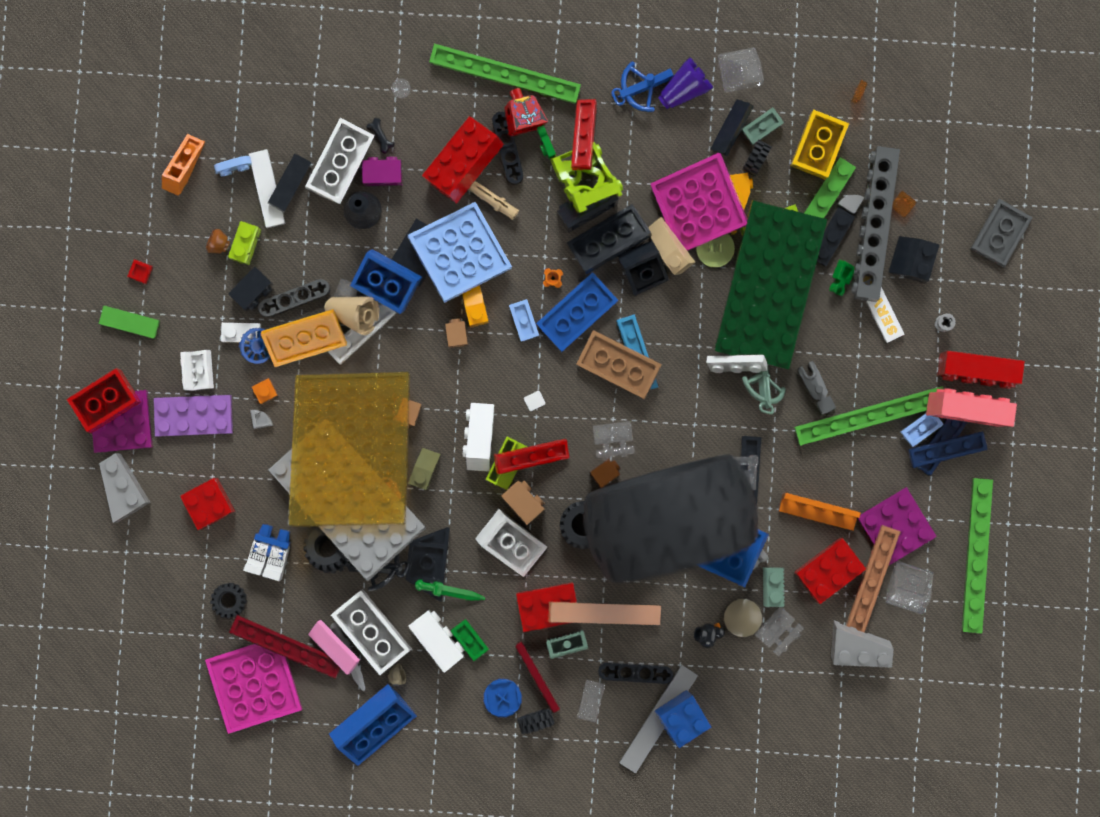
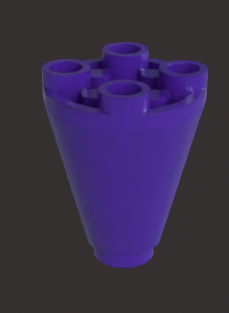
[658,57,714,109]

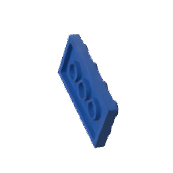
[536,272,618,352]

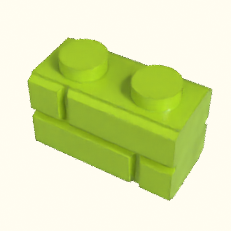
[228,221,261,265]

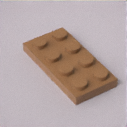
[576,330,662,399]

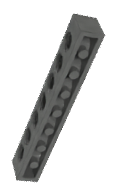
[851,146,900,302]

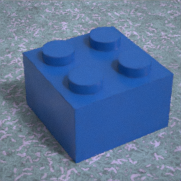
[655,690,711,748]

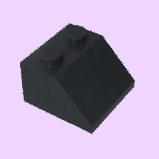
[888,236,940,284]
[617,240,669,296]

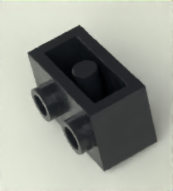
[228,267,274,312]

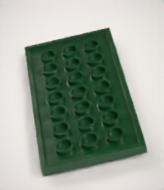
[714,200,828,369]

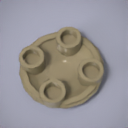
[724,599,762,637]

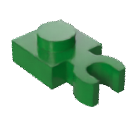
[537,125,556,160]
[829,260,855,296]

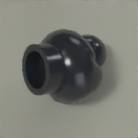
[694,623,725,648]

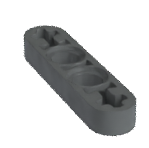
[258,279,330,317]

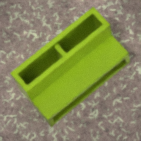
[485,437,527,490]

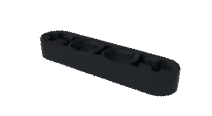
[492,112,523,185]
[598,662,673,684]

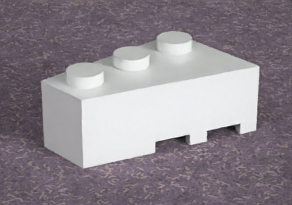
[463,403,494,471]

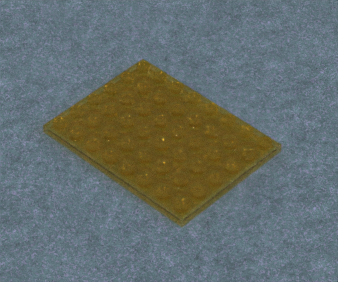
[288,372,410,527]

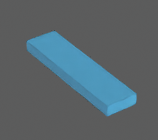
[616,314,658,390]

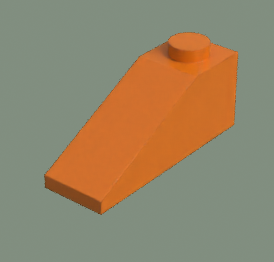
[162,134,205,196]

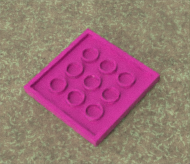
[650,153,747,251]
[205,644,302,734]

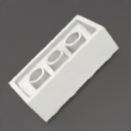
[305,118,375,204]

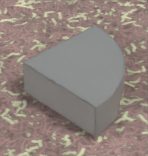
[837,195,864,214]
[250,410,273,429]

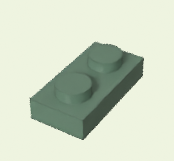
[741,107,784,146]

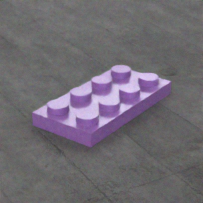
[154,395,233,436]

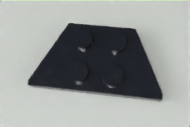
[405,527,450,601]

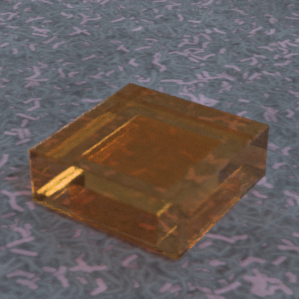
[851,80,867,104]
[892,191,917,218]

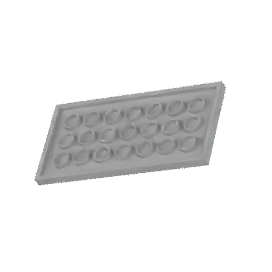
[268,418,426,581]

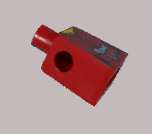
[505,88,548,137]

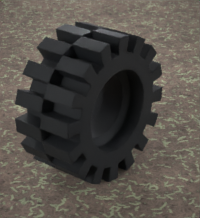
[742,139,772,177]
[210,583,247,618]
[517,708,555,734]

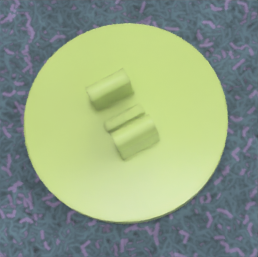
[696,234,734,268]

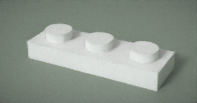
[706,355,768,373]

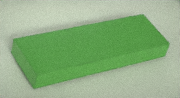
[99,306,160,339]

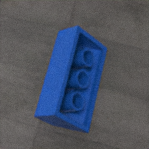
[329,684,417,766]

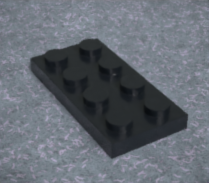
[567,204,652,275]

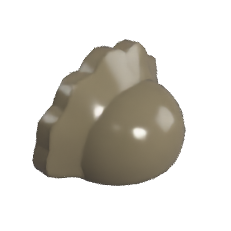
[388,663,406,686]

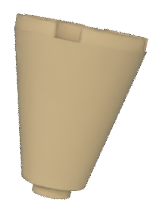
[325,297,380,335]

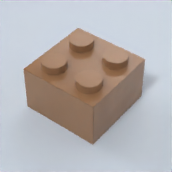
[501,480,545,525]

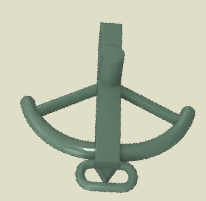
[742,367,786,415]

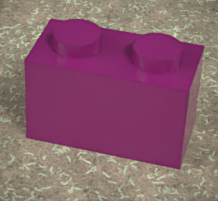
[362,157,402,186]

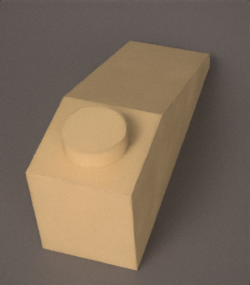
[648,217,695,275]

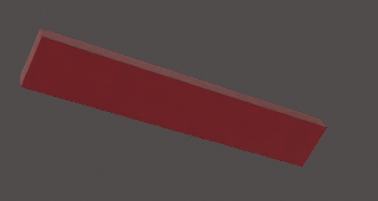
[229,615,340,679]

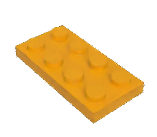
[261,309,347,367]

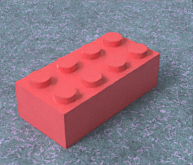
[926,389,1017,427]

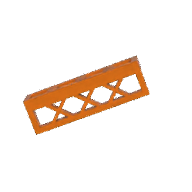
[778,493,861,531]

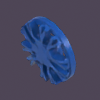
[239,328,270,364]

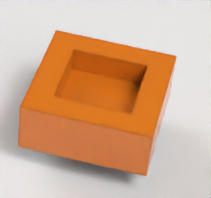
[252,378,278,404]

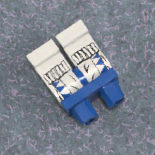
[243,524,292,581]

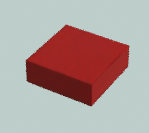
[127,259,153,284]

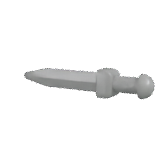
[330,622,365,691]

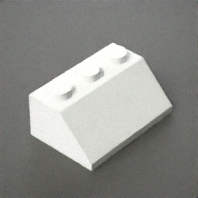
[408,610,465,672]

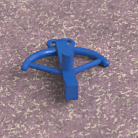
[612,62,674,112]

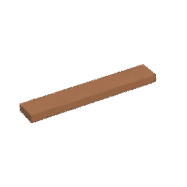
[845,525,900,633]
[548,602,661,625]

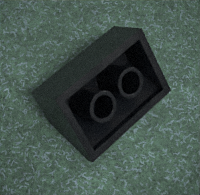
[557,186,619,233]

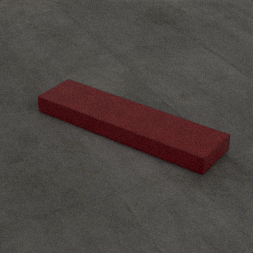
[515,641,560,713]

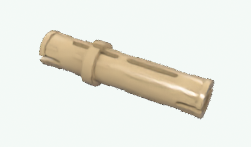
[468,181,519,220]

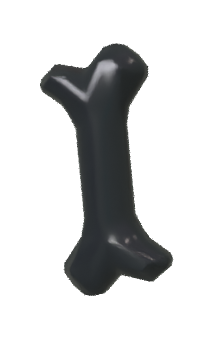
[366,118,395,154]

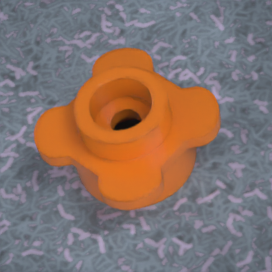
[543,268,563,288]

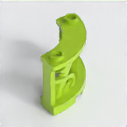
[550,142,623,212]

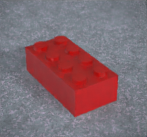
[422,116,504,204]
[937,351,1025,389]

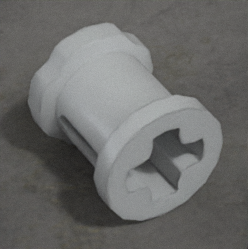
[935,314,956,332]

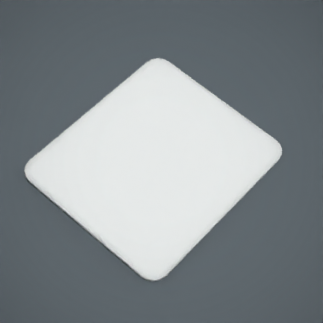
[524,391,545,411]

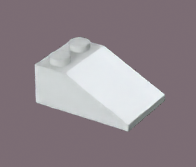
[475,509,547,577]

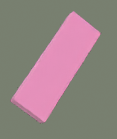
[308,620,360,675]

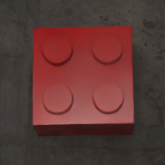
[180,478,236,530]

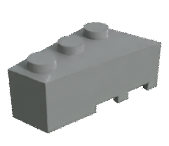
[99,453,150,523]
[831,620,894,668]

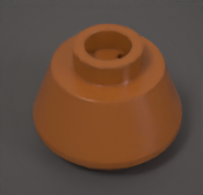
[206,229,230,254]

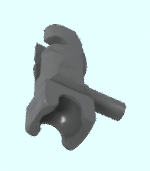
[797,361,836,415]

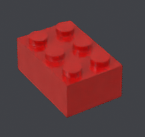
[67,368,141,433]
[794,538,866,604]
[516,582,577,632]

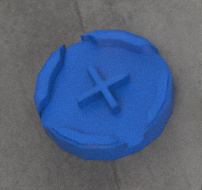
[484,679,522,717]

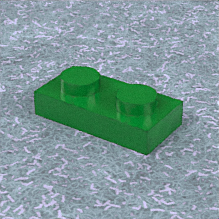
[450,619,489,661]

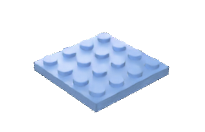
[408,202,512,303]

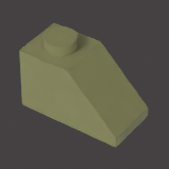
[408,448,441,490]

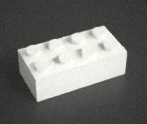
[331,589,412,675]

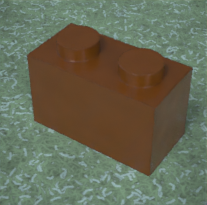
[589,459,621,488]

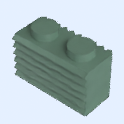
[763,567,785,607]
[546,629,588,659]

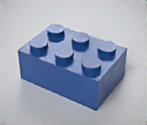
[350,249,422,314]

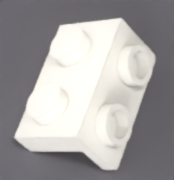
[180,350,214,391]

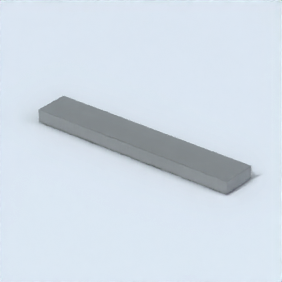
[619,665,698,773]

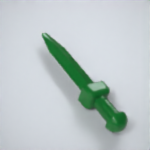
[415,580,485,601]

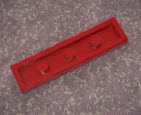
[571,99,597,170]
[494,439,569,474]

